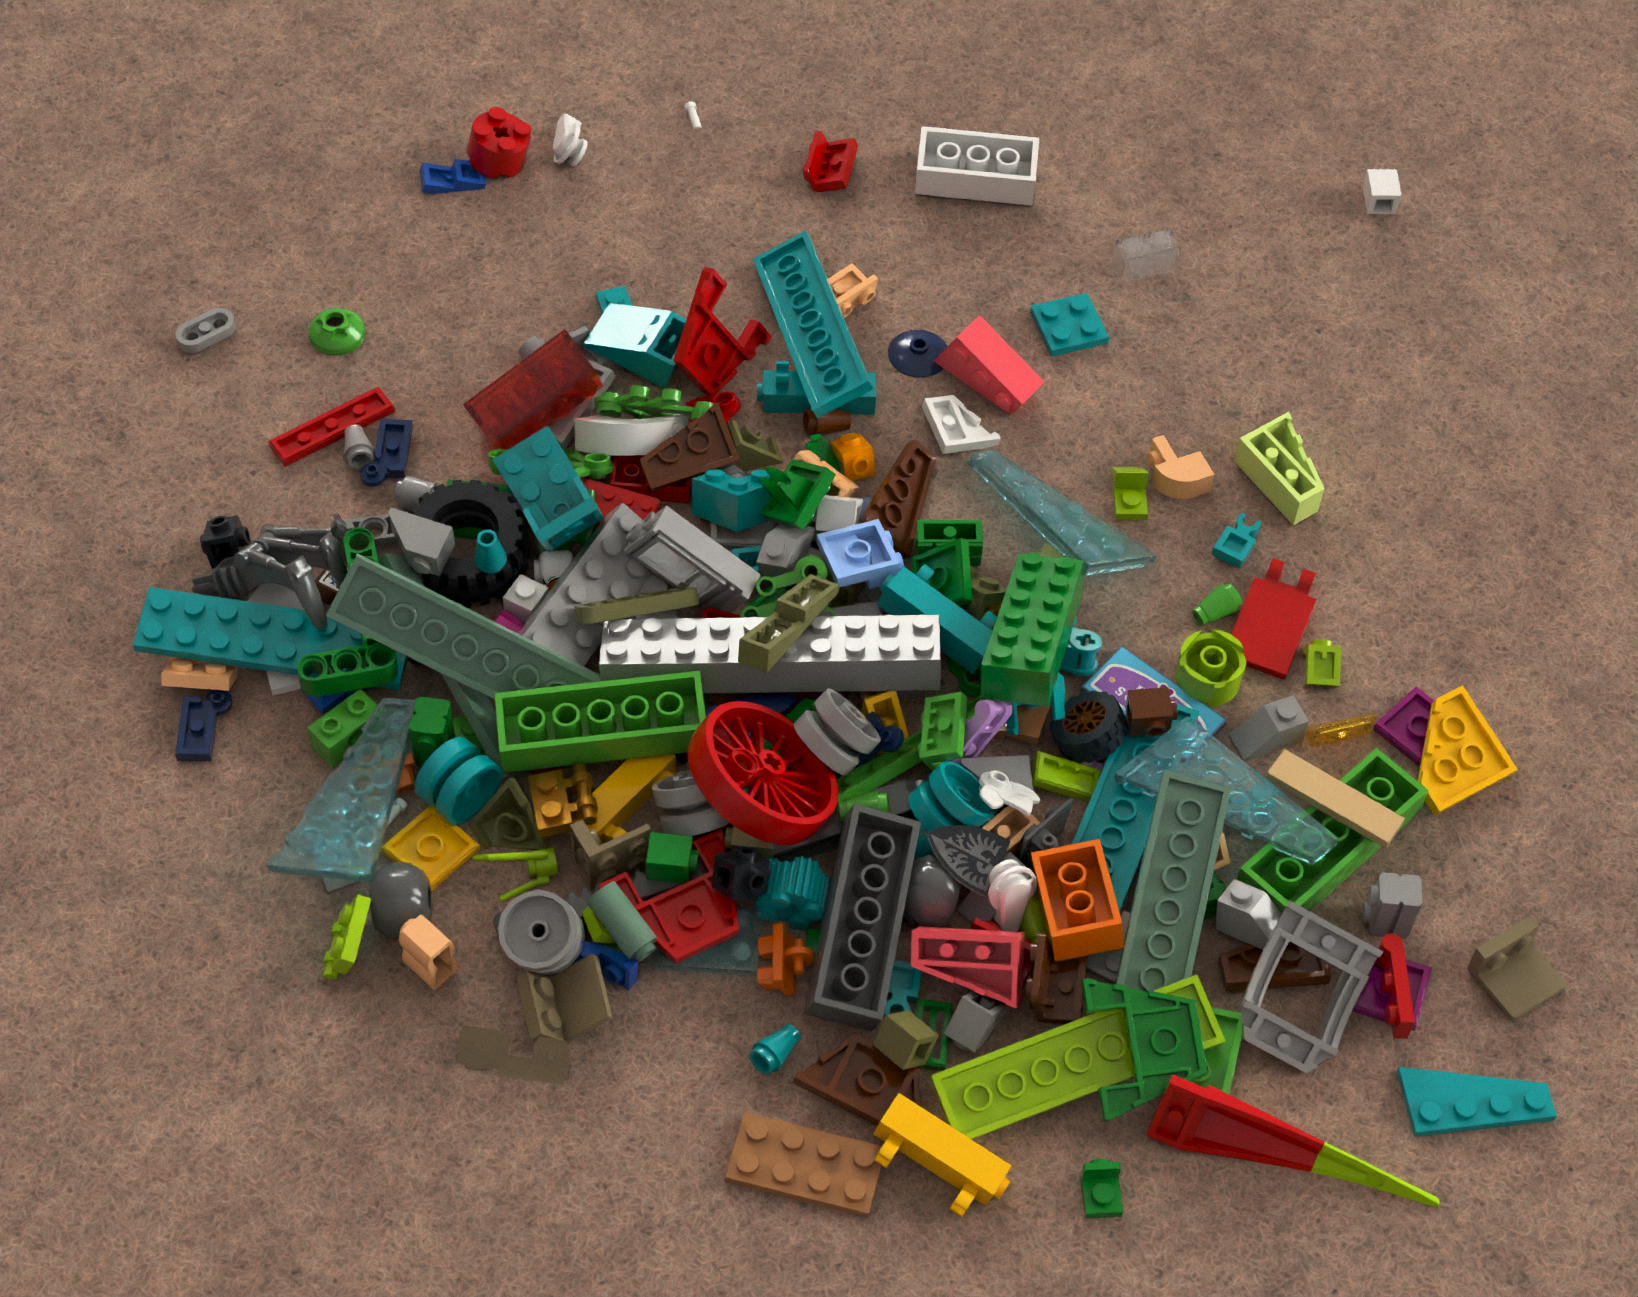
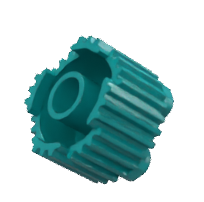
[756,856,831,931]

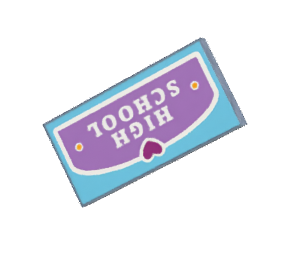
[1080,645,1227,767]

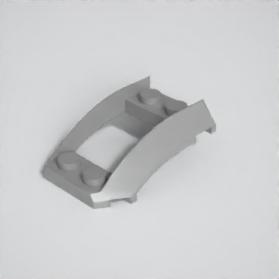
[1241,900,1383,1074]

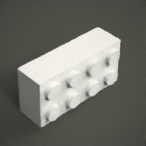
[915,126,1039,206]

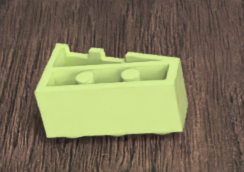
[1234,412,1324,525]

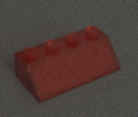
[463,329,603,450]

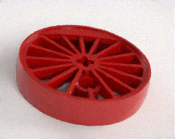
[688,701,838,845]

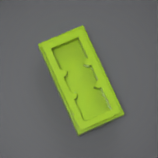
[1031,751,1101,802]

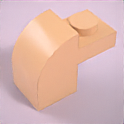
[1147,435,1214,499]

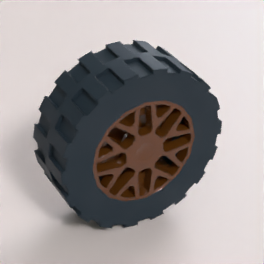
[1050,691,1129,763]

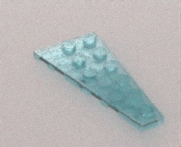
[968,450,1157,576]
[266,698,416,882]
[1115,716,1338,865]

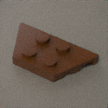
[792,1033,922,1126]

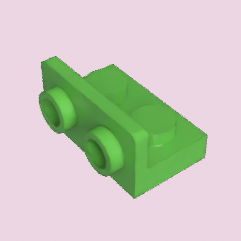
[918,691,968,771]

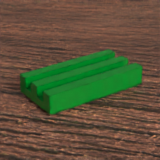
[915,999,953,1071]

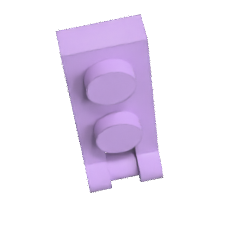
[949,699,1013,765]

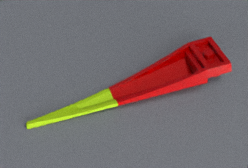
[1146,1074,1440,1207]

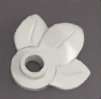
[979,770,1040,816]

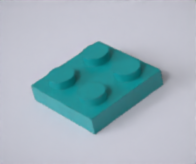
[1030,293,1109,357]

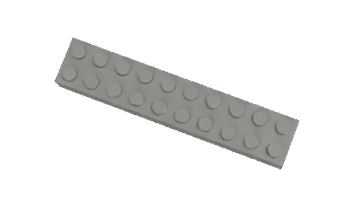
[599,614,941,693]

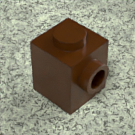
[1125,687,1178,737]

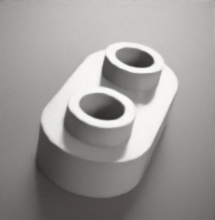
[175,308,236,353]

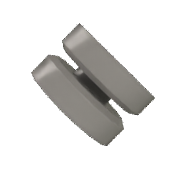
[793,688,881,776]
[652,769,730,836]
[498,890,585,976]

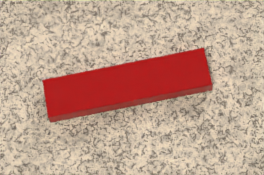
[268,386,395,467]

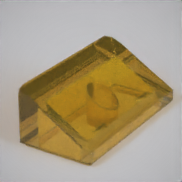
[1305,712,1378,747]

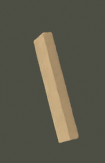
[1266,749,1405,848]

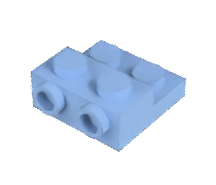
[816,519,904,589]

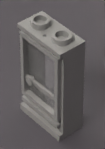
[623,505,761,612]

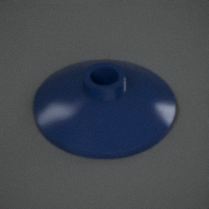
[888,330,947,378]

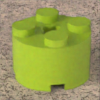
[1175,629,1246,708]

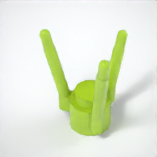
[472,847,558,902]

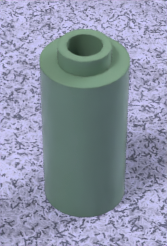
[586,881,658,961]

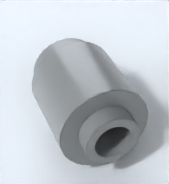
[394,476,438,509]

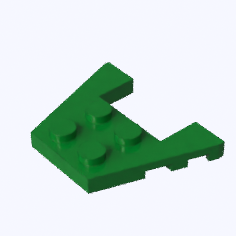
[1081,978,1208,1122]

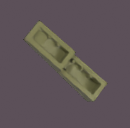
[738,574,840,673]

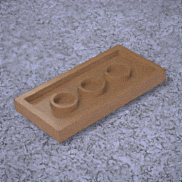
[725,1112,882,1218]

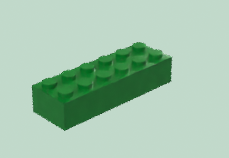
[981,553,1084,707]

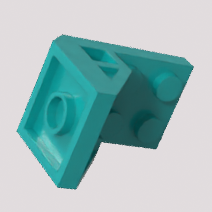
[493,426,605,552]

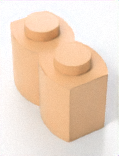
[399,915,457,991]

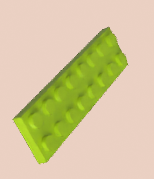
[930,974,1225,1140]

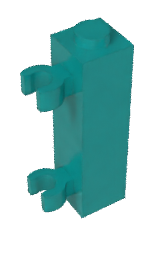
[757,361,876,415]
[877,564,997,674]

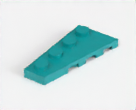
[1396,1067,1557,1137]

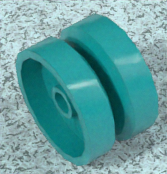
[414,737,503,826]
[908,761,997,832]

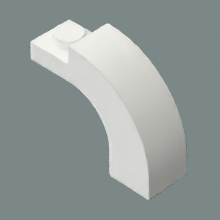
[574,414,689,456]

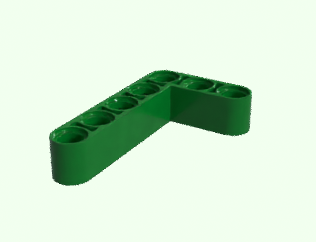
[297,527,398,697]

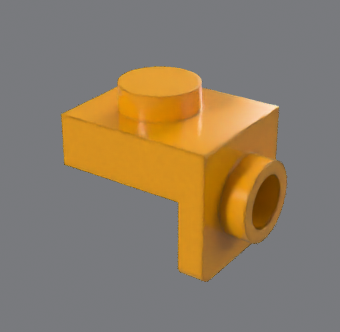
[831,433,876,481]

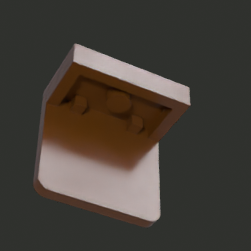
[1026,933,1088,1024]

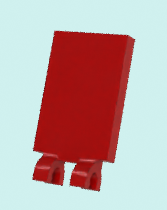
[1231,558,1316,680]

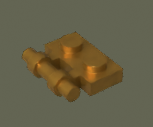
[528,763,598,838]

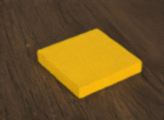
[381,806,480,891]

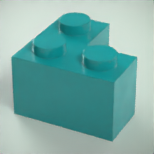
[692,469,770,532]

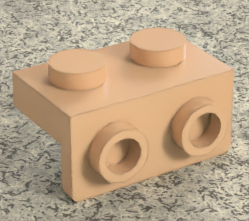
[828,263,878,318]

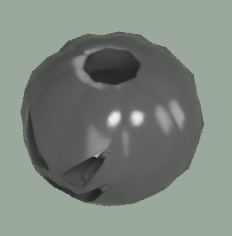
[903,855,961,929]
[369,862,433,939]

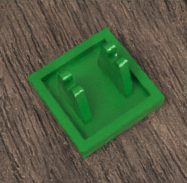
[759,459,836,530]

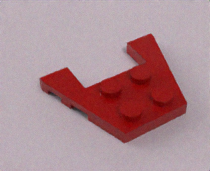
[673,266,772,396]
[598,829,740,964]

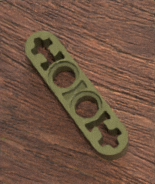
[575,587,699,624]

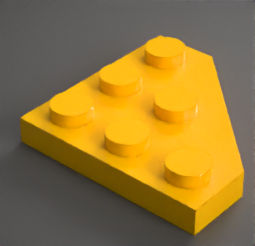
[1417,685,1518,816]

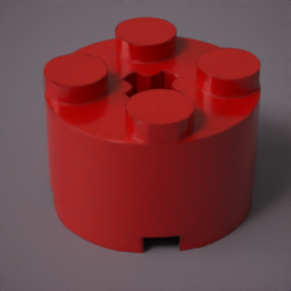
[466,107,531,178]

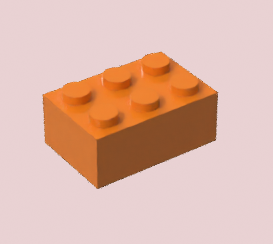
[1031,839,1125,962]

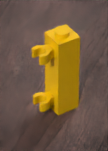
[568,754,676,844]
[873,1093,1012,1217]

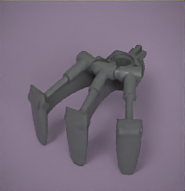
[192,514,348,631]

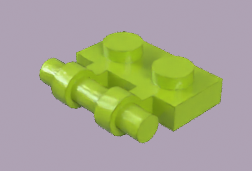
[323,894,371,980]

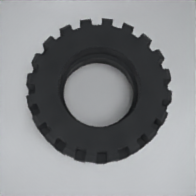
[408,479,530,608]

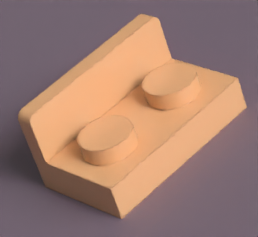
[161,656,238,691]

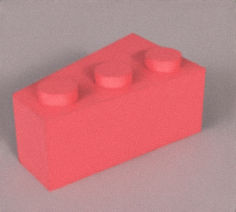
[934,315,1045,415]
[911,926,1025,1009]

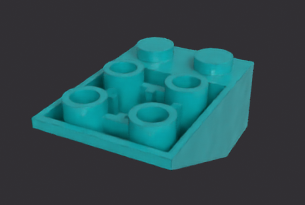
[583,303,686,389]

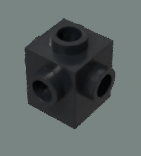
[200,515,251,569]
[712,846,770,900]

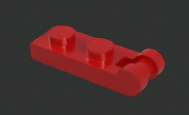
[1376,933,1415,1039]

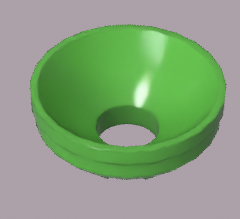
[308,308,365,356]

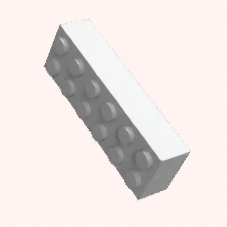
[518,503,653,666]

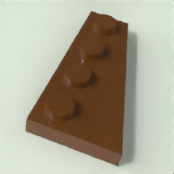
[857,440,937,559]

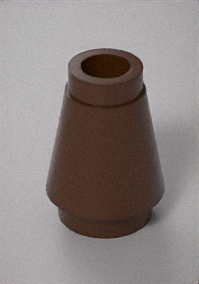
[803,409,851,435]

